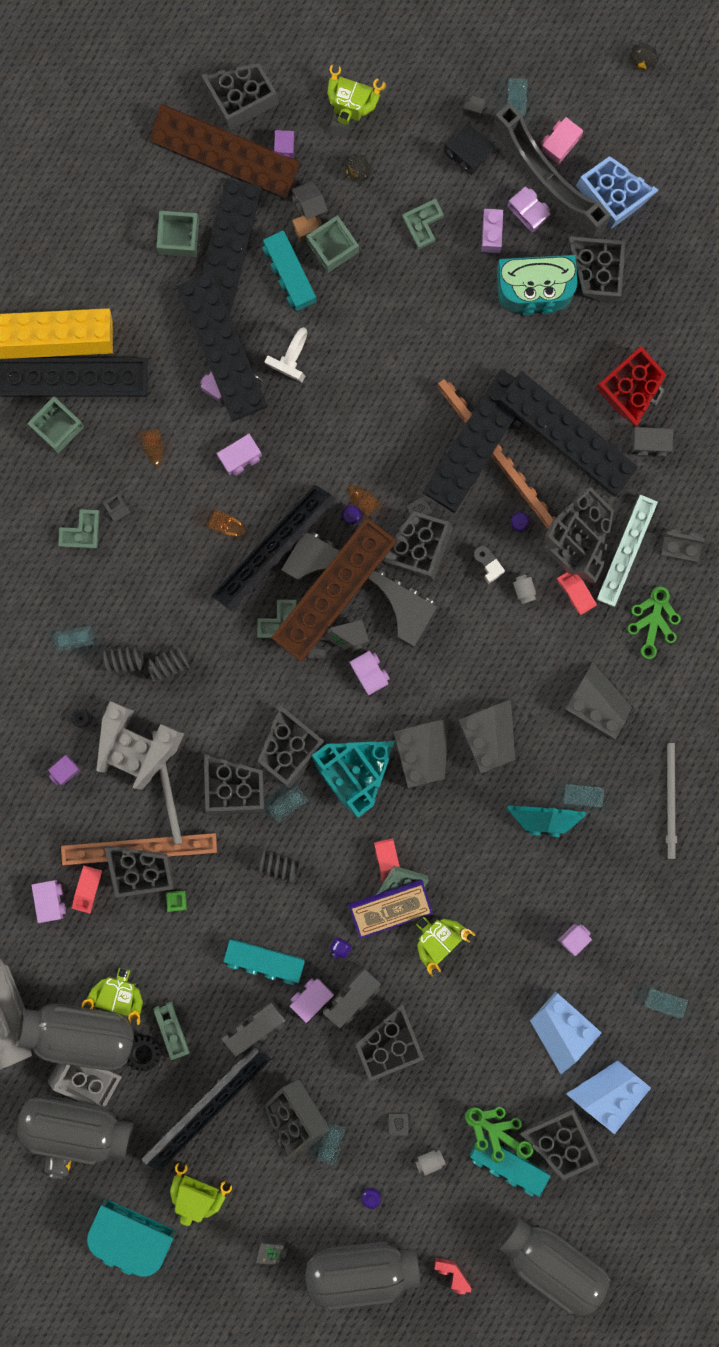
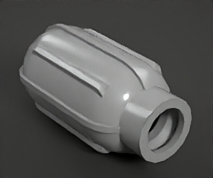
[0,959,32,1069]

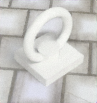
[265,327,307,383]

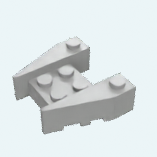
[96,701,184,790]

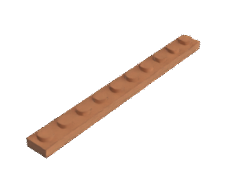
[437,379,556,529]

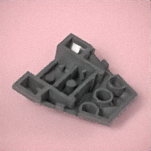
[544,487,614,583]

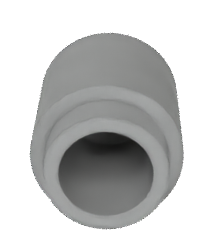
[513,575,537,604]
[415,1150,446,1176]

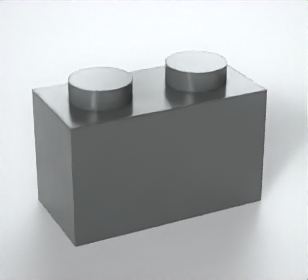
[291,181,328,219]
[632,427,673,458]

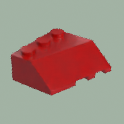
[595,346,666,427]

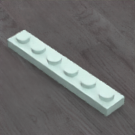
[596,495,658,607]

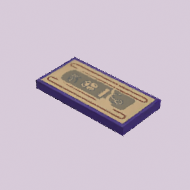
[348,879,433,939]

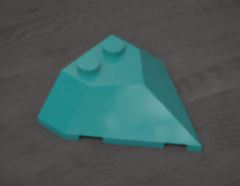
[311,741,395,818]
[507,806,586,837]

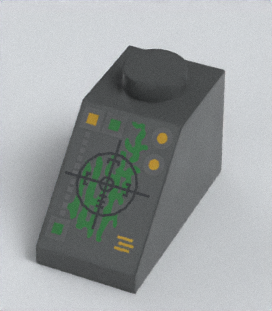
[323,620,369,651]
[256,1235,288,1265]

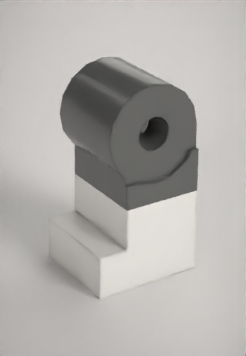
[474,546,505,584]

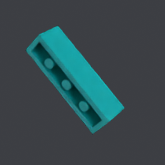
[262,230,317,311]
[224,939,305,985]
[470,1136,551,1197]

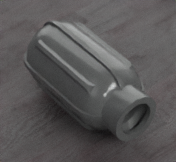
[16,1004,134,1071]
[17,1095,134,1165]
[498,1217,610,1317]
[305,1241,421,1310]

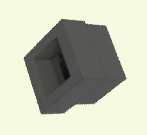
[463,96,485,119]

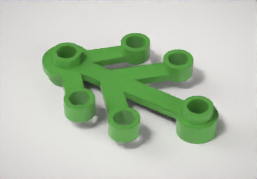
[627,587,681,659]
[465,1107,533,1163]

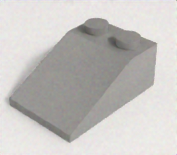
[48,1063,122,1106]

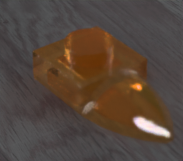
[141,429,164,468]
[348,485,382,517]
[207,509,247,536]

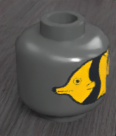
[44,1156,72,1180]

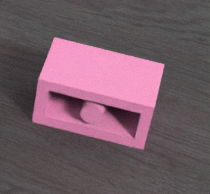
[541,117,583,165]

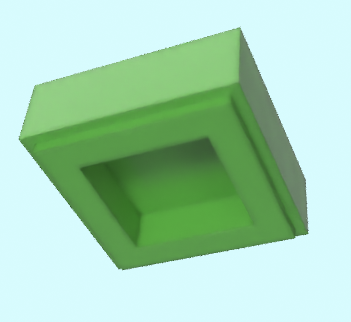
[166,891,187,912]

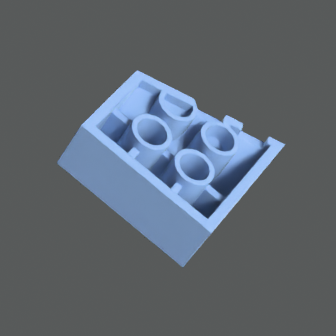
[576,156,658,229]
[530,992,601,1074]
[566,1060,651,1134]

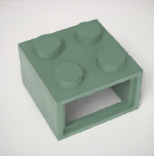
[157,211,199,257]
[306,215,359,273]
[27,396,84,454]

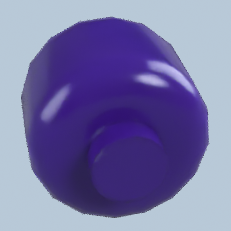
[342,506,361,525]
[510,512,530,532]
[330,937,352,959]
[362,1188,381,1209]

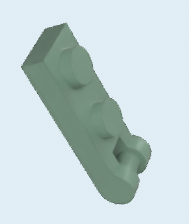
[153,1001,190,1060]

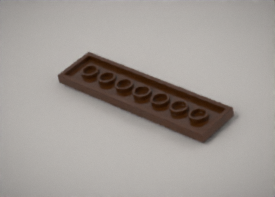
[149,104,301,198]
[271,518,397,662]

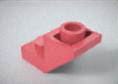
[557,573,597,615]
[374,838,400,884]
[72,866,102,914]
[434,1258,471,1294]

